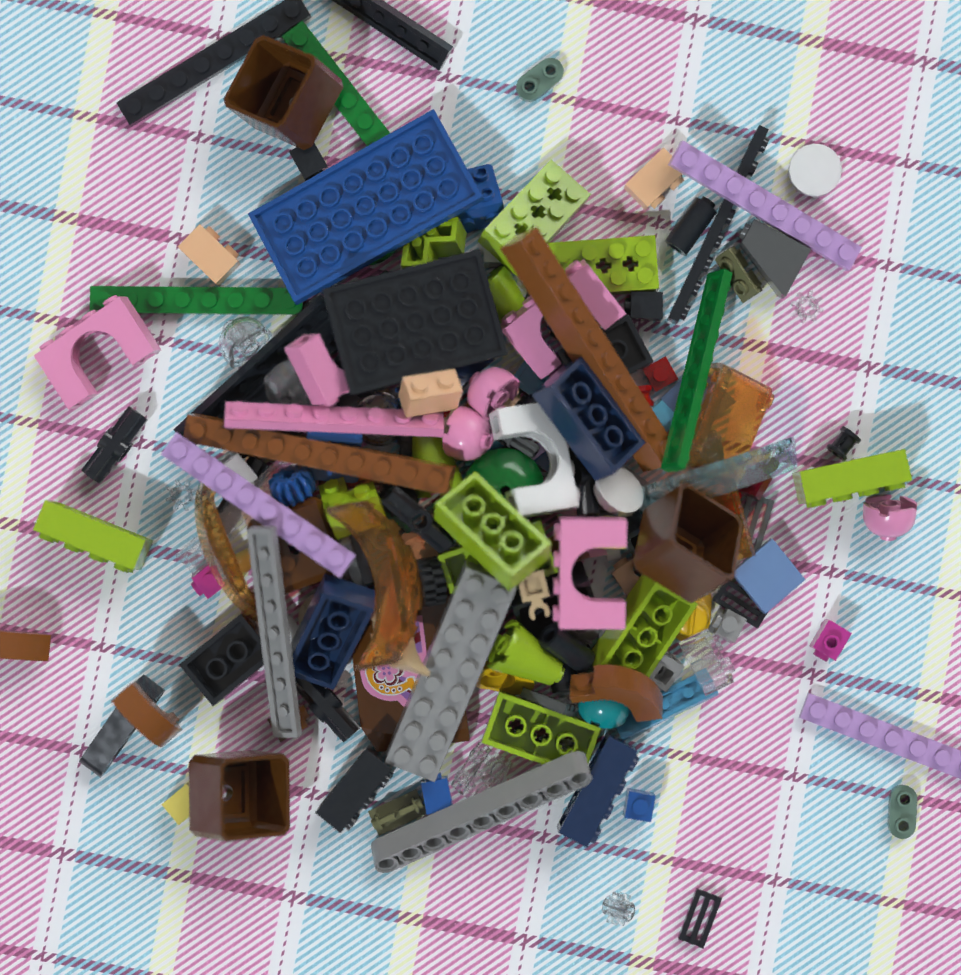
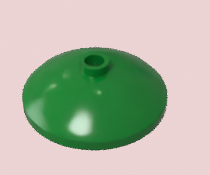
[464,448,544,521]

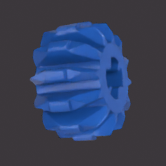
[268,465,316,507]

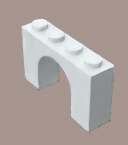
[489,403,580,518]

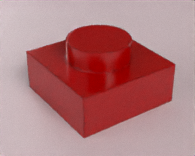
[642,356,678,392]

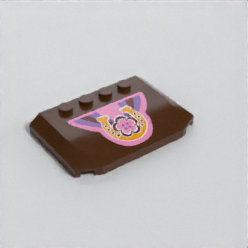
[352,582,470,752]

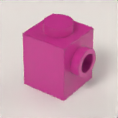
[191,557,229,599]
[809,619,852,662]

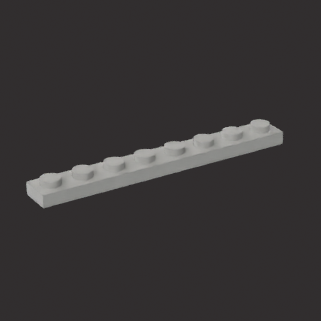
[247,526,302,738]

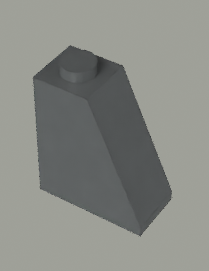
[738,219,811,299]

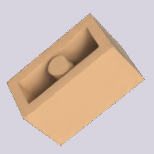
[624,147,685,211]
[178,224,241,287]
[399,369,463,417]

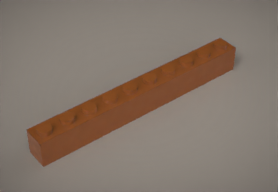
[500,227,668,472]
[183,413,456,495]

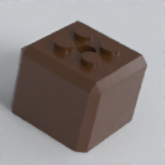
[224,35,343,150]
[634,483,743,603]
[246,497,347,595]
[189,750,290,842]

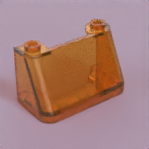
[686,363,774,486]

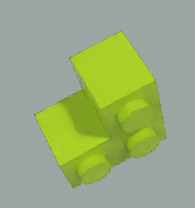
[401,217,467,269]
[318,477,388,540]

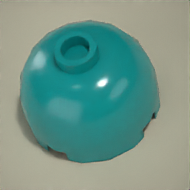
[577,700,630,729]

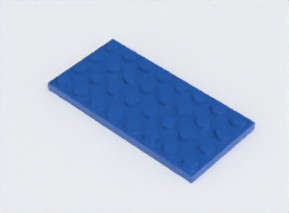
[248,109,484,305]

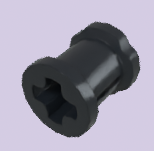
[826,426,861,462]

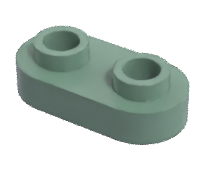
[516,58,564,102]
[887,784,917,839]

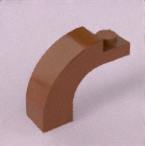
[0,630,51,661]
[570,665,663,722]
[111,682,183,747]

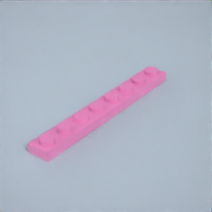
[224,402,444,437]

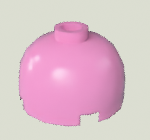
[467,367,520,420]
[442,406,494,461]
[863,494,917,541]

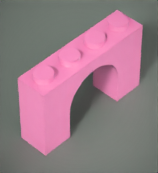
[500,259,626,380]
[34,295,161,409]
[284,334,349,407]
[553,517,627,629]

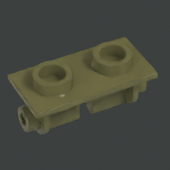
[714,246,763,303]
[368,789,426,836]

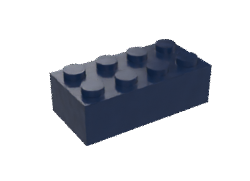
[532,356,646,481]
[291,573,375,690]
[557,732,639,848]

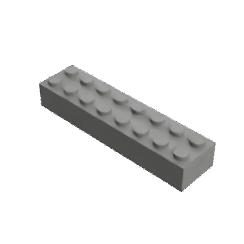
[384,560,517,782]

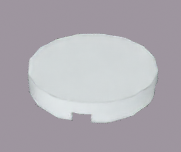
[788,144,842,197]
[593,467,644,517]

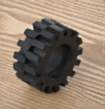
[412,556,447,607]

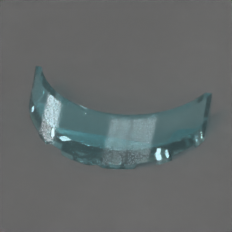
[641,436,797,508]

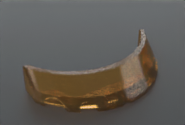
[194,482,258,623]
[326,500,422,671]

